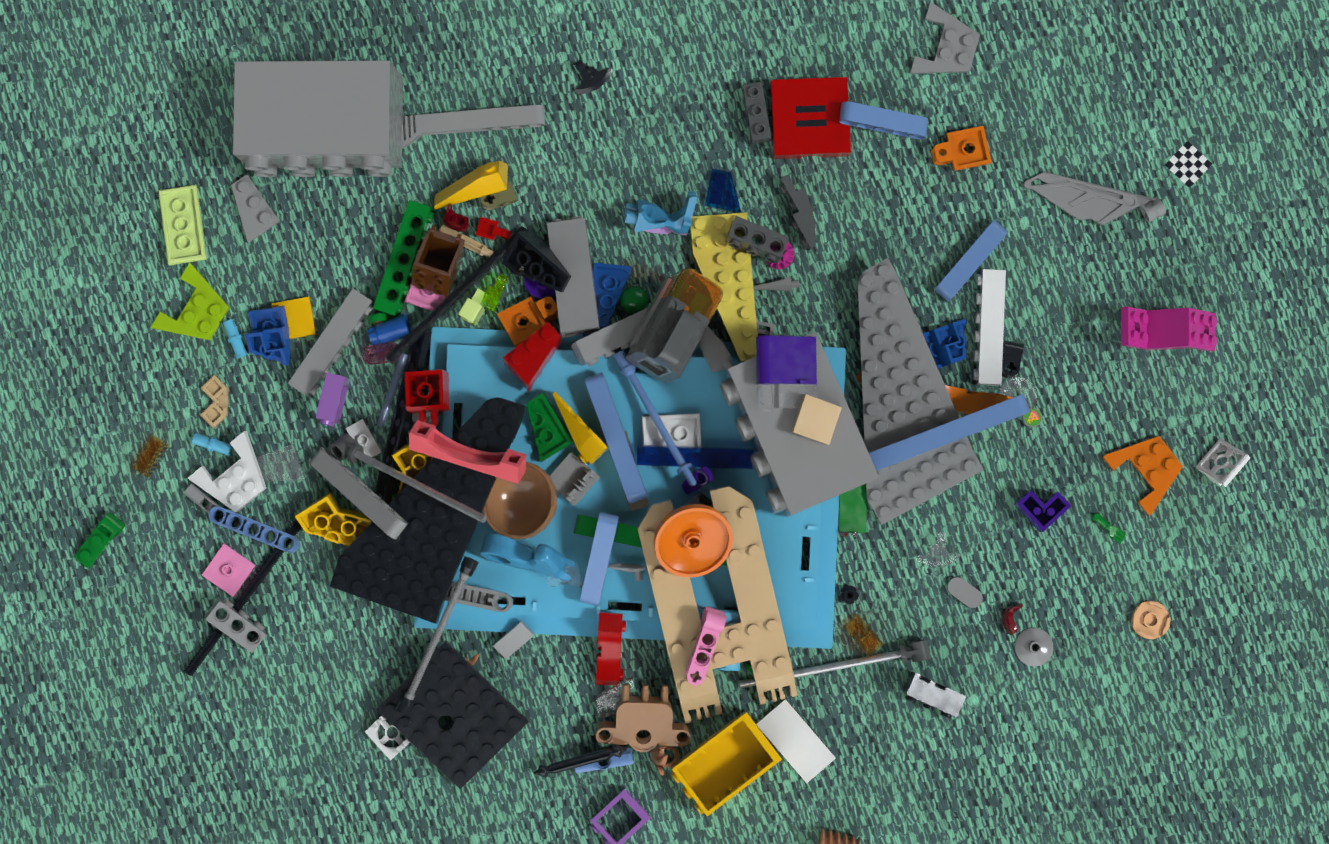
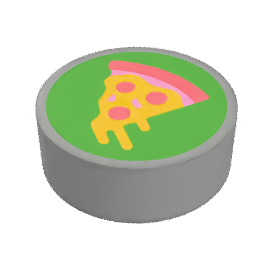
[1022,408,1042,427]

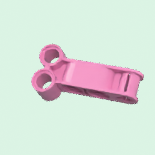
[686,606,727,686]

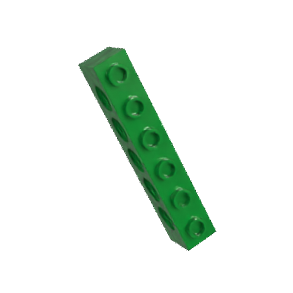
[373,200,434,317]

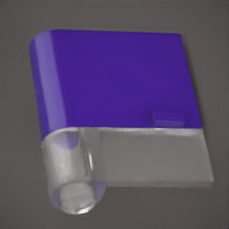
[756,336,817,413]

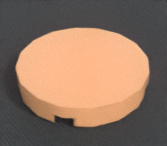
[1131,601,1171,639]

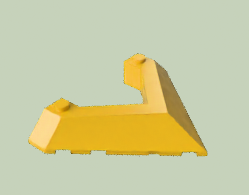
[295,443,433,546]

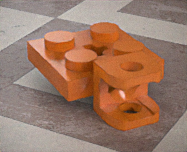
[931,126,992,171]
[497,297,558,348]

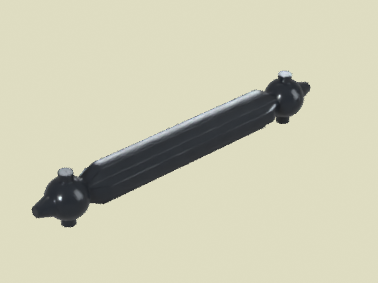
[534,745,627,778]

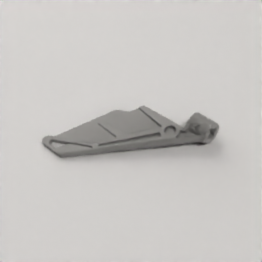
[1024,172,1166,226]

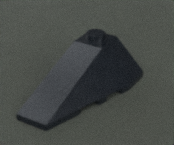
[502,230,571,292]

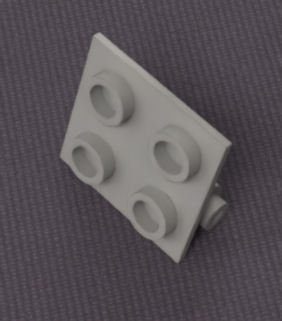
[550,452,600,506]

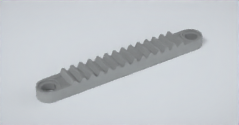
[445,581,513,612]

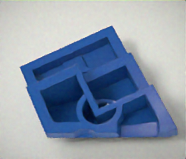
[245,305,290,365]
[923,319,967,369]

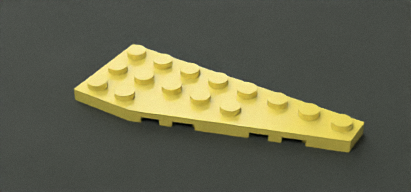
[691,212,758,363]

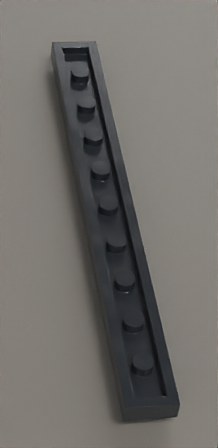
[374,330,432,504]

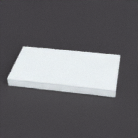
[756,699,836,783]

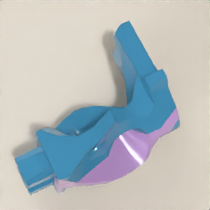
[624,191,698,236]

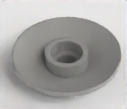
[1015,628,1053,666]

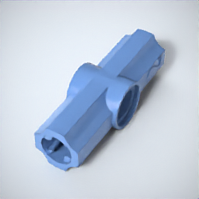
[574,747,634,773]

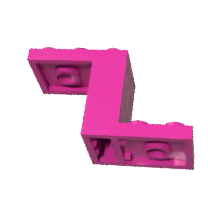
[1121,307,1217,352]

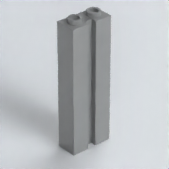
[547,216,600,338]

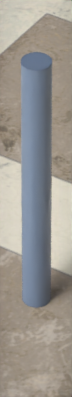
[376,353,408,428]

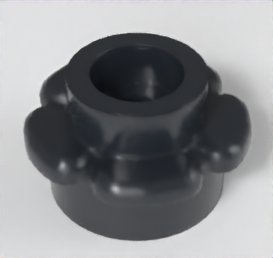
[840,586,859,605]

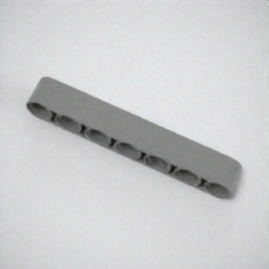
[309,447,408,539]

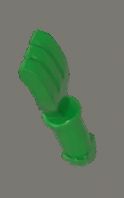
[1091,512,1127,544]

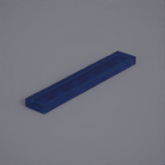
[637,445,754,469]

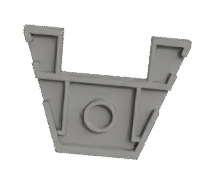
[910,2,980,75]

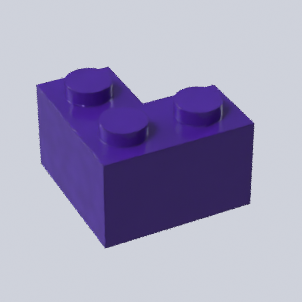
[1014,490,1071,532]

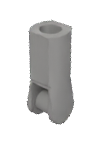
[184,484,219,514]

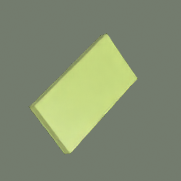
[158,185,207,266]

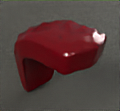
[443,203,469,232]
[1001,603,1023,636]

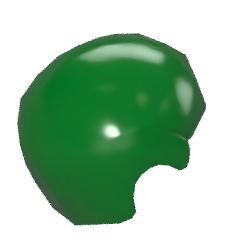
[619,286,649,315]

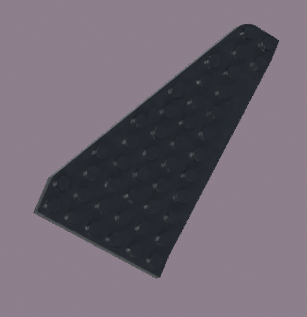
[330,397,526,624]

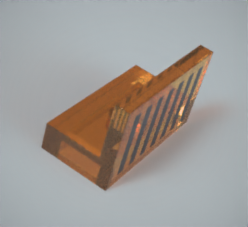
[132,435,170,478]

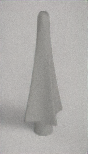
[753,277,800,292]

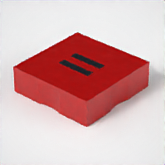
[770,77,851,159]

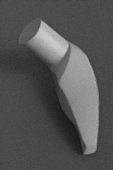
[608,563,645,581]

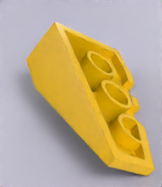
[434,161,508,209]
[553,392,608,465]

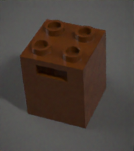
[411,225,465,297]

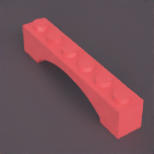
[409,420,526,484]

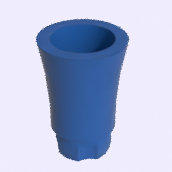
[367,313,412,345]

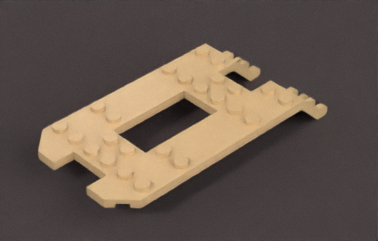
[638,486,798,724]

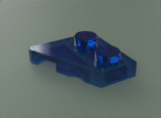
[704,168,741,213]

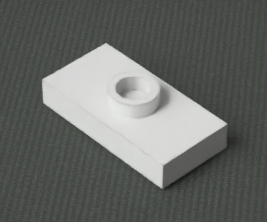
[346,419,382,458]

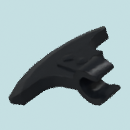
[574,60,613,94]

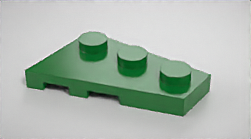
[526,393,574,463]

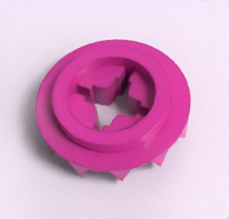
[765,242,794,270]

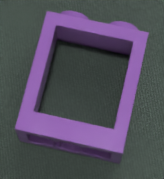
[315,372,350,427]
[590,788,651,844]

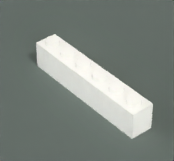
[973,269,1006,386]

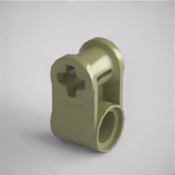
[481,182,518,211]

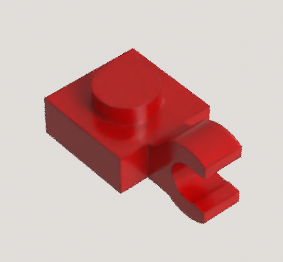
[475,217,511,241]

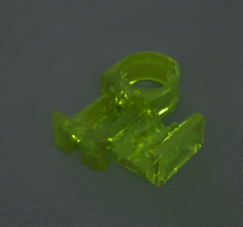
[482,274,509,313]

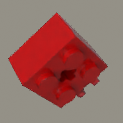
[405,369,450,426]

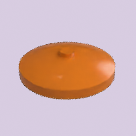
[653,504,733,578]

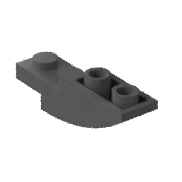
[779,175,815,251]

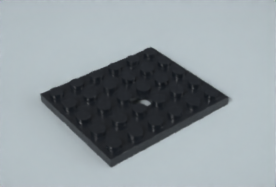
[377,640,529,789]

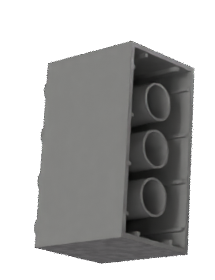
[233,61,403,177]
[719,331,879,517]

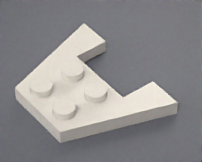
[188,431,266,512]

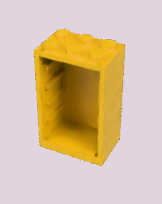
[671,711,782,816]

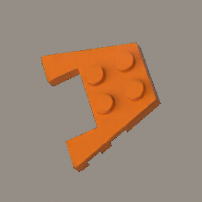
[1102,436,1183,516]

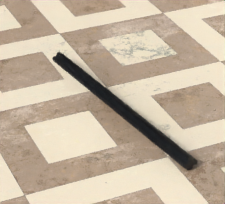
[385,226,527,364]
[183,519,302,676]

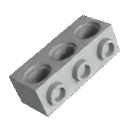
[204,598,266,653]

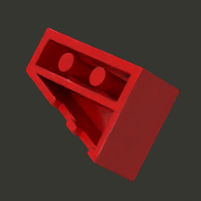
[503,322,561,392]

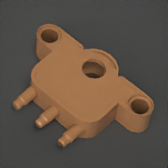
[595,684,691,752]

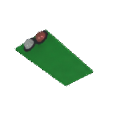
[839,484,867,537]

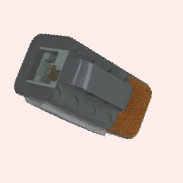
[626,268,723,383]

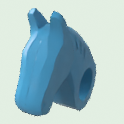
[480,534,575,581]

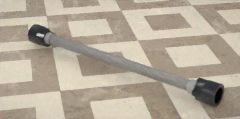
[395,556,479,716]

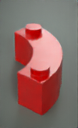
[596,613,626,686]

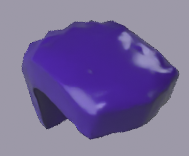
[681,466,714,494]

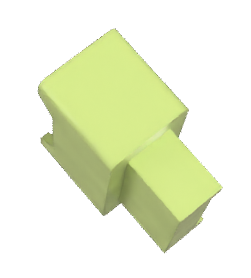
[458,289,489,326]

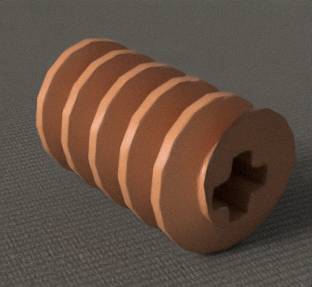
[818,828,860,844]

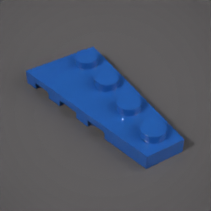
[583,263,633,337]

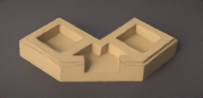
[200,375,229,429]

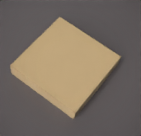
[791,394,842,445]

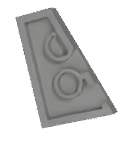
[231,174,280,243]

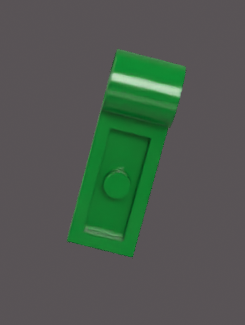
[73,512,126,569]

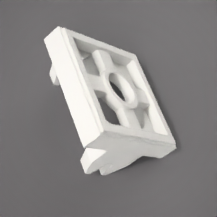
[1196,438,1250,487]
[365,715,410,760]

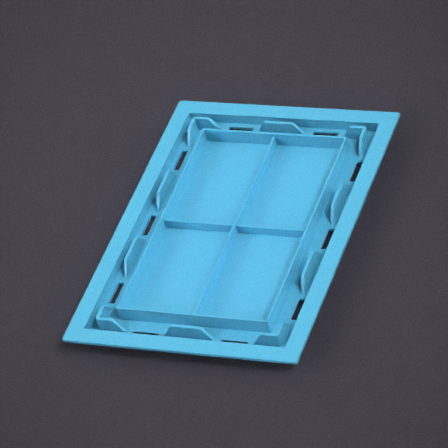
[414,327,846,649]

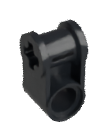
[1002,340,1024,379]

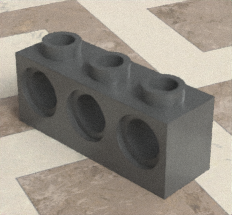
[742,82,771,145]
[725,216,789,263]

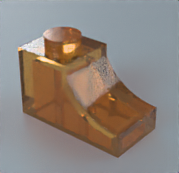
[843,614,884,656]

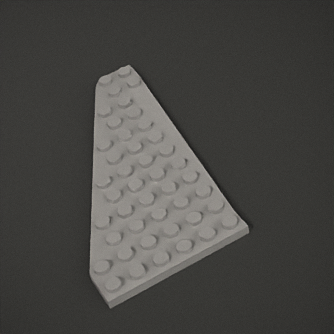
[858,258,984,525]

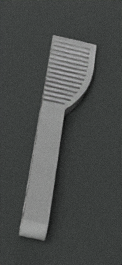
[402,105,545,149]

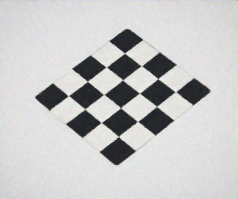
[1165,141,1212,188]

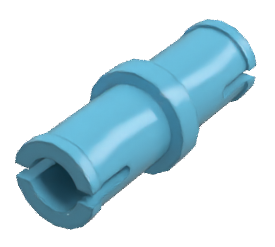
[223,319,248,359]
[192,433,233,456]

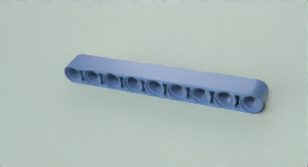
[869,394,1030,471]

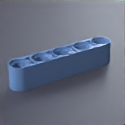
[839,102,928,139]
[934,220,1009,302]
[209,506,300,553]
[580,512,619,606]

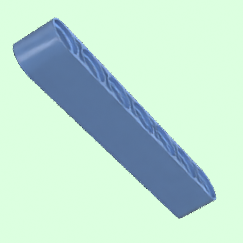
[584,372,648,504]

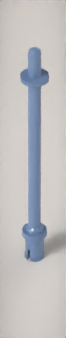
[614,350,696,486]

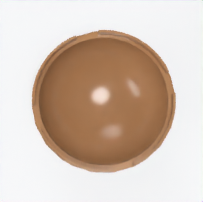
[483,462,557,539]

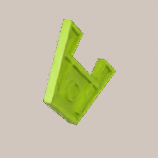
[150,262,230,341]

